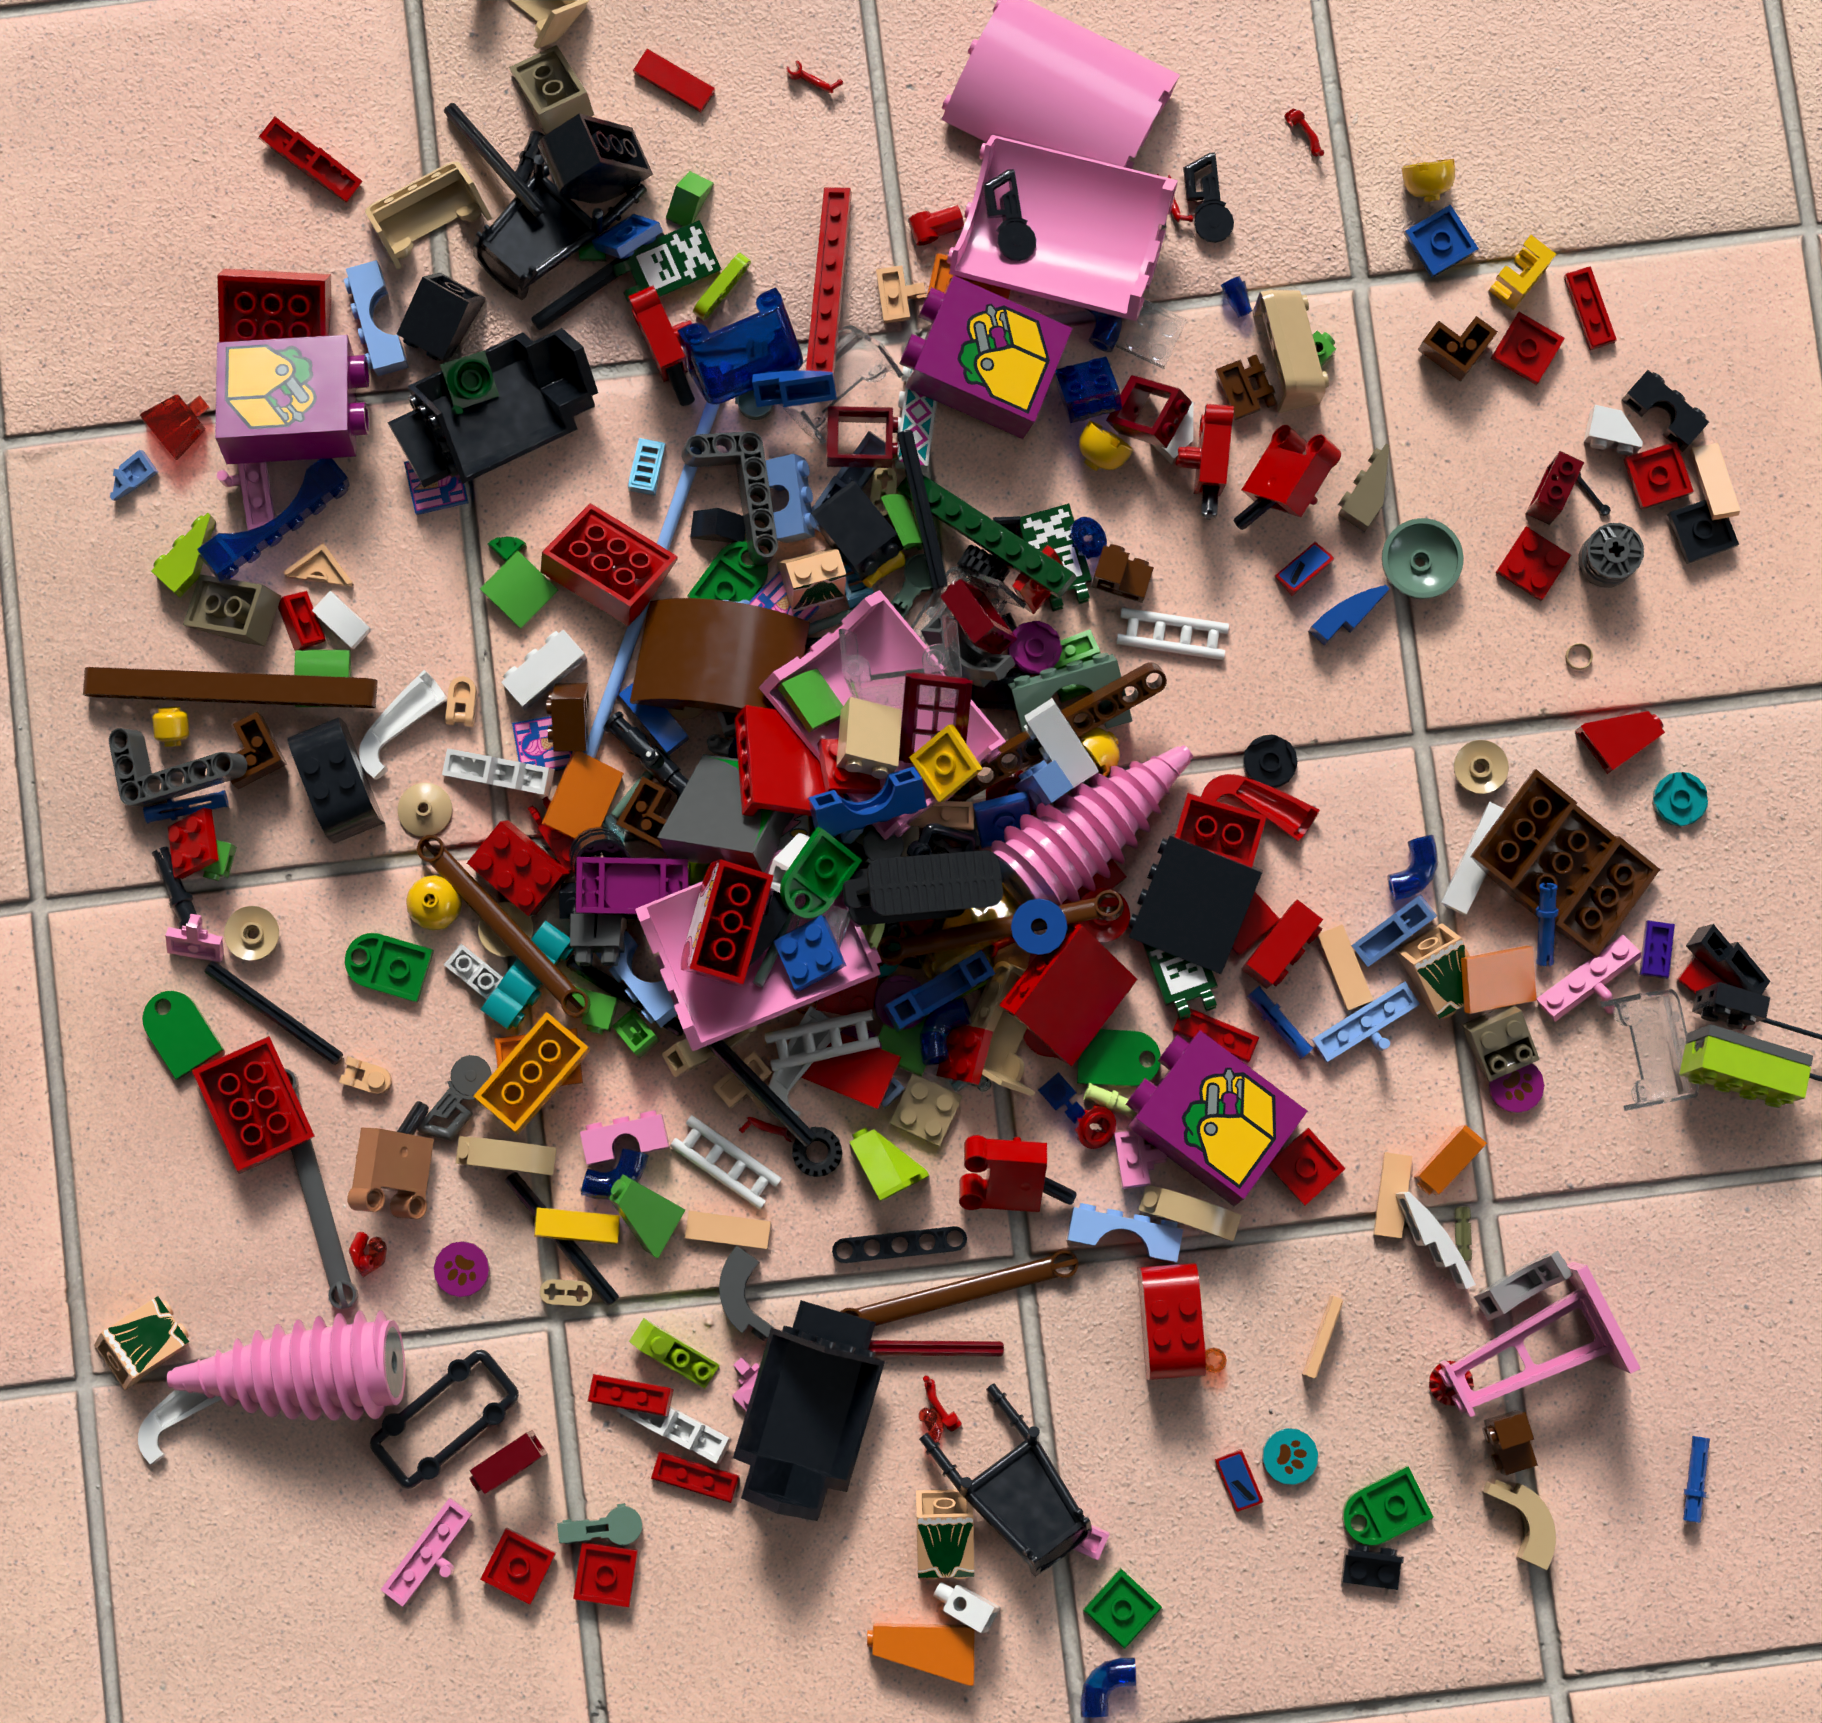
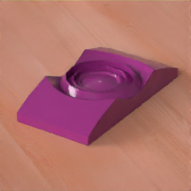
[576,857,688,915]

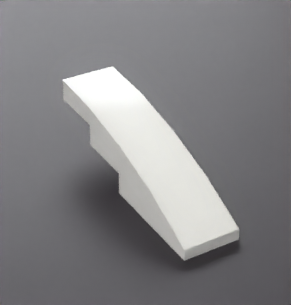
[442,748,555,796]
[1441,802,1505,916]
[1396,1192,1476,1289]
[616,1406,732,1464]

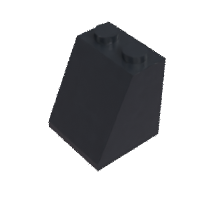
[397,273,486,361]
[811,480,904,581]

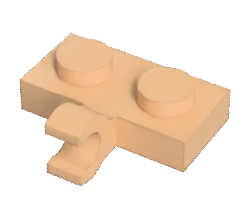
[876,265,926,324]
[712,1051,772,1110]

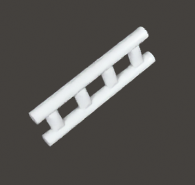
[1116,607,1229,660]
[765,1009,880,1071]
[670,1115,782,1210]

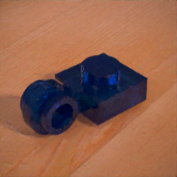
[1038,1072,1085,1124]

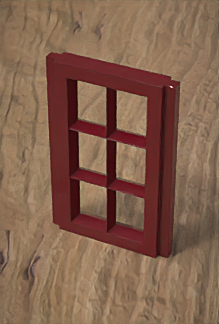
[899,672,973,764]

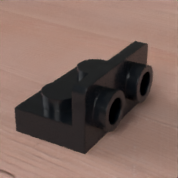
[973,668,1030,711]
[1341,1544,1404,1590]

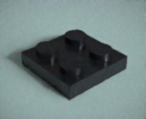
[1667,500,1739,564]

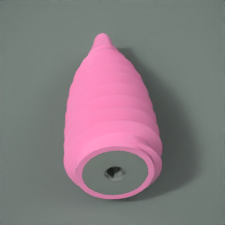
[991,745,1193,906]
[167,1310,405,1421]

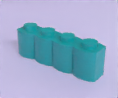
[480,921,574,1030]

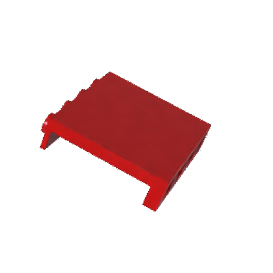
[735,705,844,816]
[999,923,1138,1067]

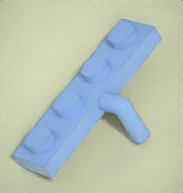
[1311,981,1420,1063]

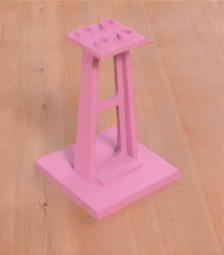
[1438,1262,1641,1417]

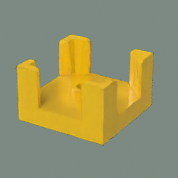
[1488,235,1556,310]

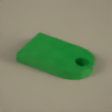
[687,542,768,602]
[780,827,862,918]
[345,933,434,1003]
[142,991,224,1080]
[1077,1029,1161,1086]
[1342,1466,1434,1545]

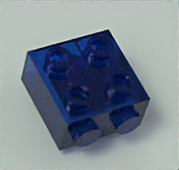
[1055,356,1122,423]

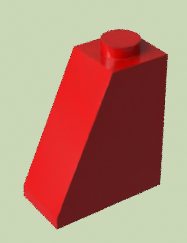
[1575,711,1665,774]

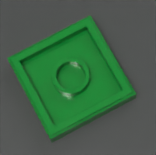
[1083,1568,1162,1649]

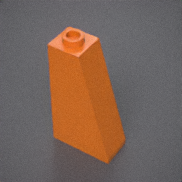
[867,1623,975,1686]

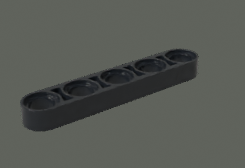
[832,1226,967,1263]

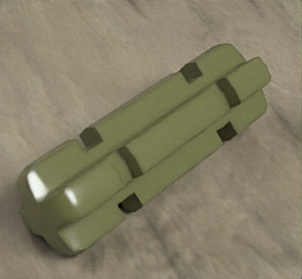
[1455,1207,1472,1261]

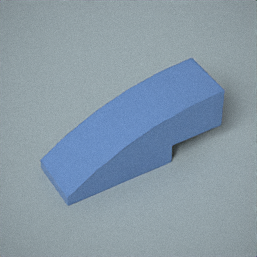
[1351,894,1437,967]

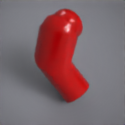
[349,1232,374,1271]

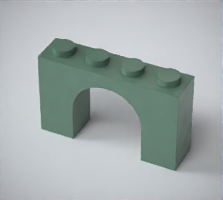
[1008,653,1133,750]

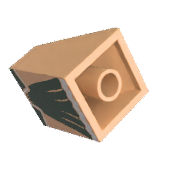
[777,548,846,612]
[1395,923,1470,1019]
[94,1296,189,1390]
[916,1490,974,1580]

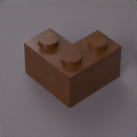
[1418,316,1498,382]
[1091,544,1154,603]
[546,683,589,752]
[228,712,287,789]
[616,776,672,853]
[1482,1410,1538,1475]

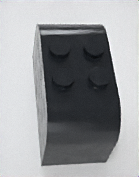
[538,113,653,204]
[287,717,385,844]

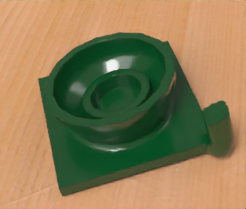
[439,350,499,415]

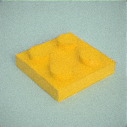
[909,724,983,802]

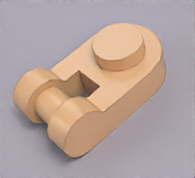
[445,676,477,727]
[339,1056,392,1094]

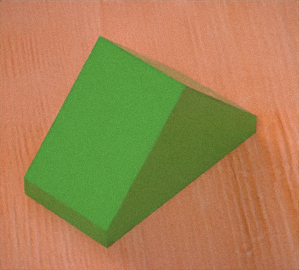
[666,171,714,227]
[612,1008,660,1058]

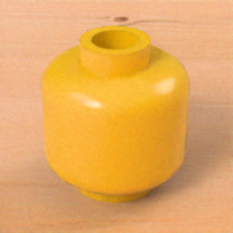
[152,707,190,747]

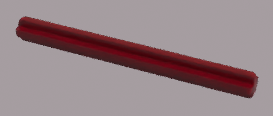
[868,1340,1004,1357]

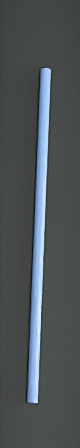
[583,360,734,758]

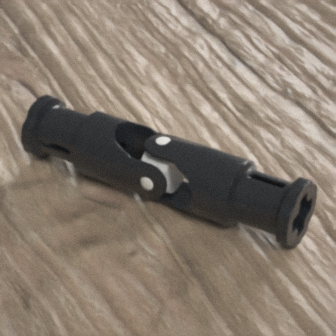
[603,711,689,800]

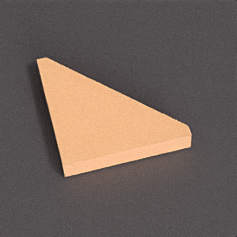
[283,543,353,587]

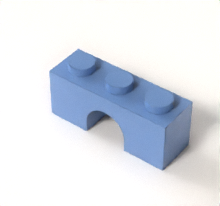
[765,454,816,543]
[1014,760,1074,812]

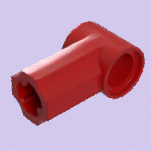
[908,205,965,246]

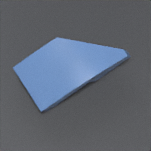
[110,450,158,501]

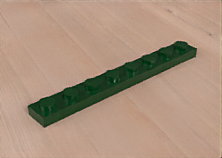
[896,475,1077,599]

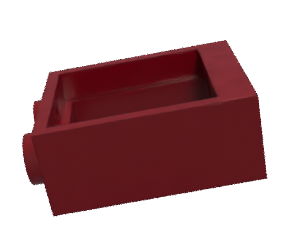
[1106,375,1192,448]
[827,406,898,468]
[1525,451,1584,525]
[940,578,1017,654]
[469,1430,548,1494]

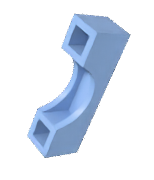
[344,260,409,376]
[595,931,677,1027]
[1067,1203,1183,1262]

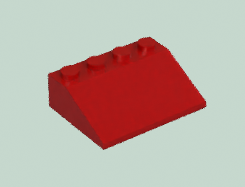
[217,269,332,342]
[540,503,678,626]
[192,1036,315,1174]

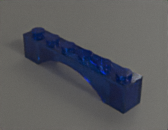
[197,458,350,581]

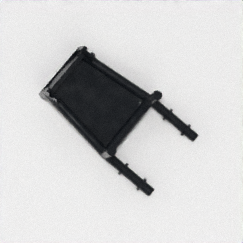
[473,155,647,300]
[919,1383,1092,1577]

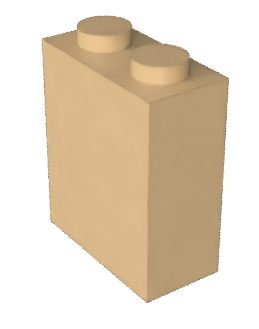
[836,697,902,779]

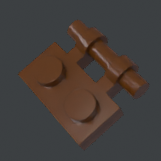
[1215,354,1277,420]

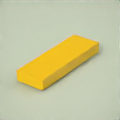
[534,1208,620,1245]

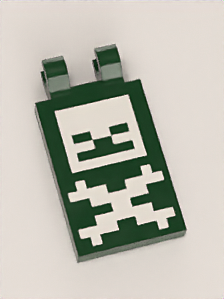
[612,220,722,302]
[1020,503,1092,612]
[1142,943,1218,1021]

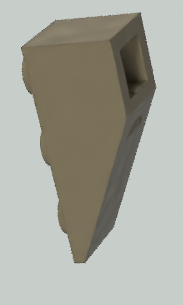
[1338,443,1389,533]

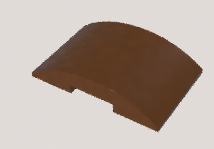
[630,598,810,715]
[1470,769,1661,957]

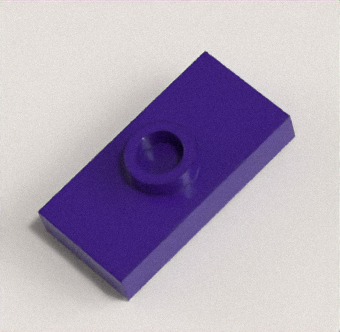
[1639,920,1675,979]

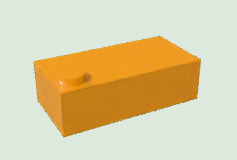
[473,1012,590,1135]

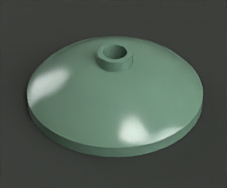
[1382,518,1464,599]

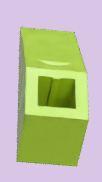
[151,512,216,598]
[629,1318,720,1389]

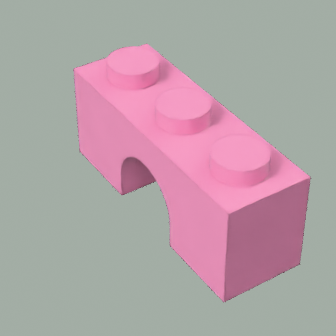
[580,1110,670,1165]

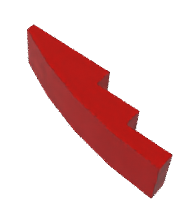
[258,116,363,202]

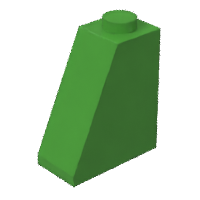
[609,1175,685,1258]

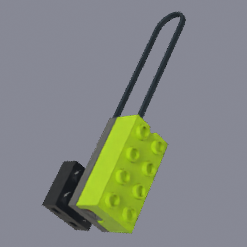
[1679,982,1822,1108]

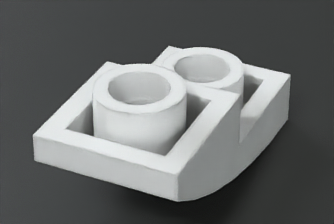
[312,591,372,649]
[444,944,503,999]

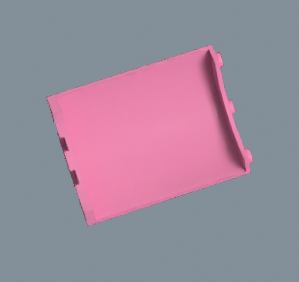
[942,0,1180,169]
[947,135,1178,321]
[759,590,1006,840]
[635,848,881,1052]

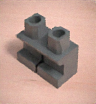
[570,914,628,966]

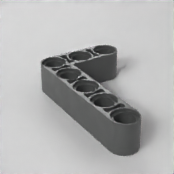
[681,431,778,566]
[109,728,247,807]

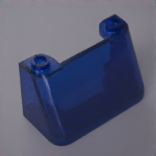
[677,287,804,405]

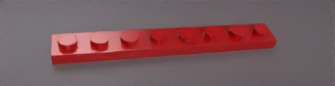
[806,187,852,376]

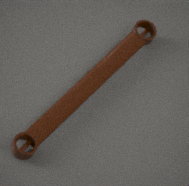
[417,835,591,1018]
[877,890,1124,966]
[840,1250,1078,1326]

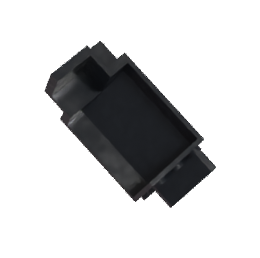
[387,328,599,488]
[733,1300,885,1521]

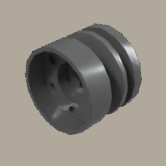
[1578,523,1644,588]

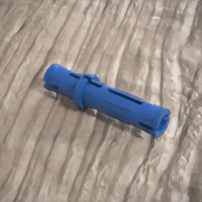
[143,790,229,824]
[1536,883,1558,966]
[1246,985,1313,1059]
[1683,1436,1710,1523]

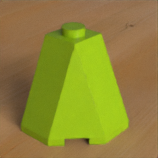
[849,1127,929,1202]

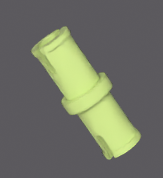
[1083,1083,1137,1119]

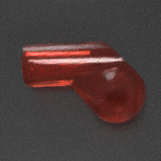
[358,1236,387,1278]
[918,1407,944,1442]

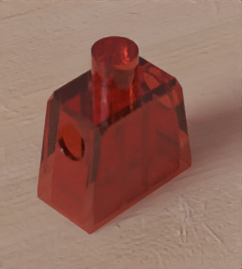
[140,394,210,460]

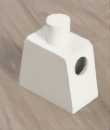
[933,1582,1001,1633]

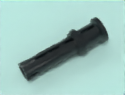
[152,846,197,929]

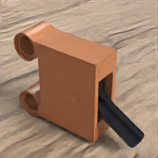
[347,1101,434,1219]

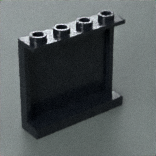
[1127,834,1263,974]

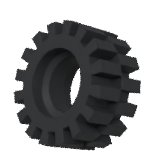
[957,544,1010,590]
[792,1127,842,1177]

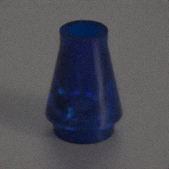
[1221,276,1253,318]

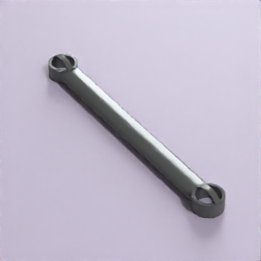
[284,1068,358,1309]

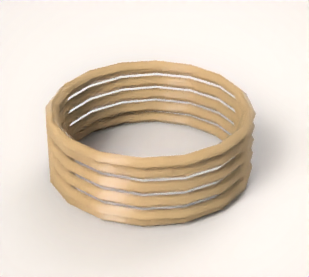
[1565,643,1593,670]

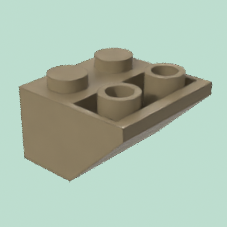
[1462,1005,1540,1081]

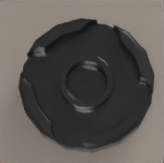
[1243,734,1298,788]

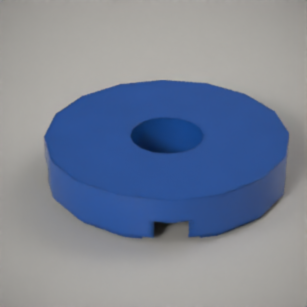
[1011,898,1068,955]

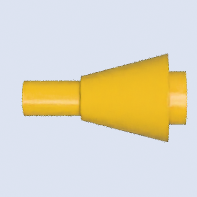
[863,551,905,588]

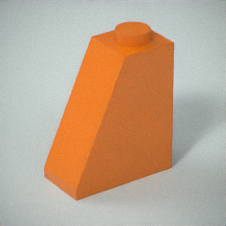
[1414,1125,1487,1195]

